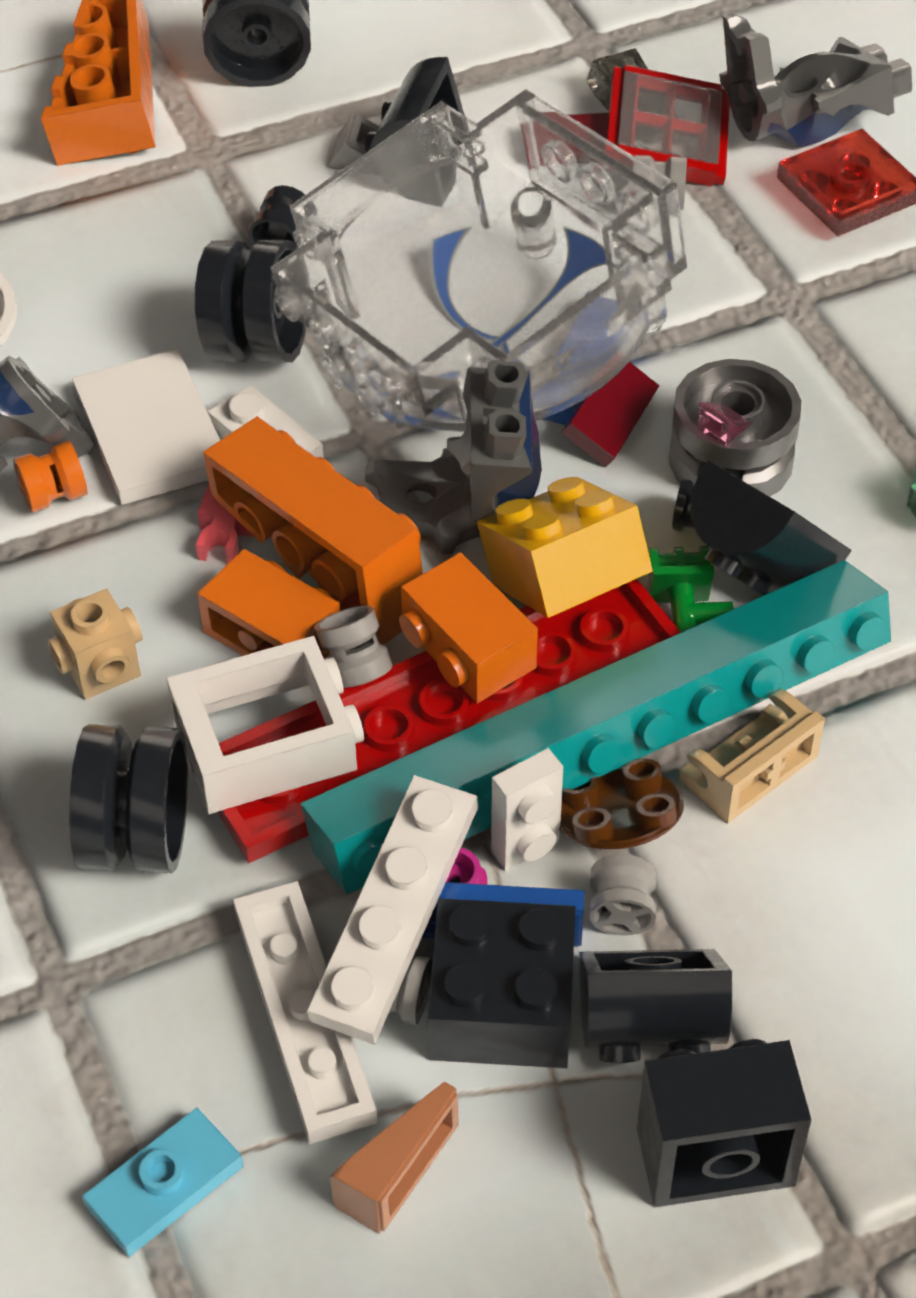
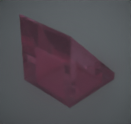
[698,401,752,446]

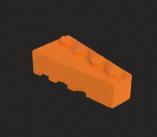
[40,0,156,166]
[203,416,423,645]

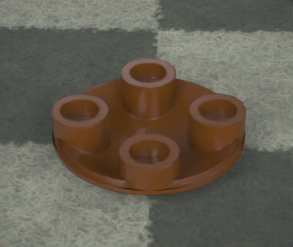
[559,758,684,849]

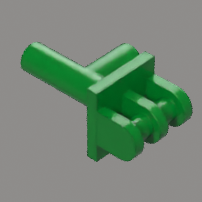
[648,546,734,633]

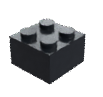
[428,898,576,1069]
[637,1039,812,1208]

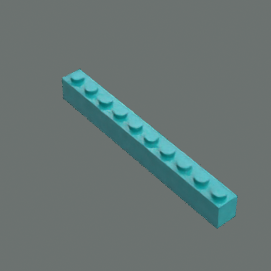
[301,560,891,894]

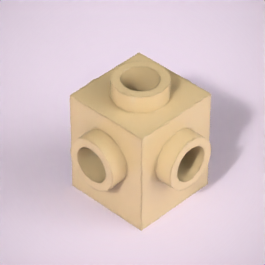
[47,588,143,700]

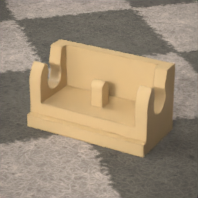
[679,689,825,824]

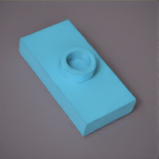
[82,1107,244,1257]

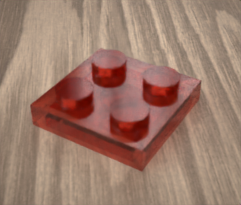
[777,128,916,237]

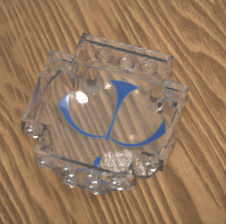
[271,89,687,432]

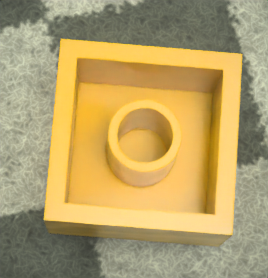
[476,477,653,618]

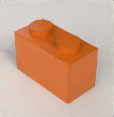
[197,549,340,659]
[399,552,538,704]

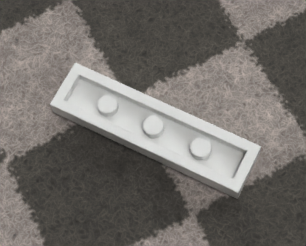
[307,775,478,1045]
[233,881,378,1144]

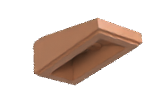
[330,1081,459,1234]

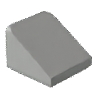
[328,112,379,173]

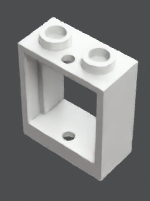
[166,636,364,814]

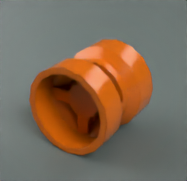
[13,441,88,513]

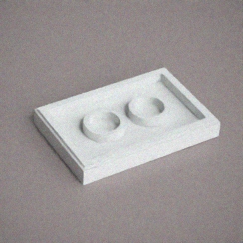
[72,349,220,505]

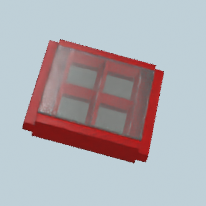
[604,65,730,186]

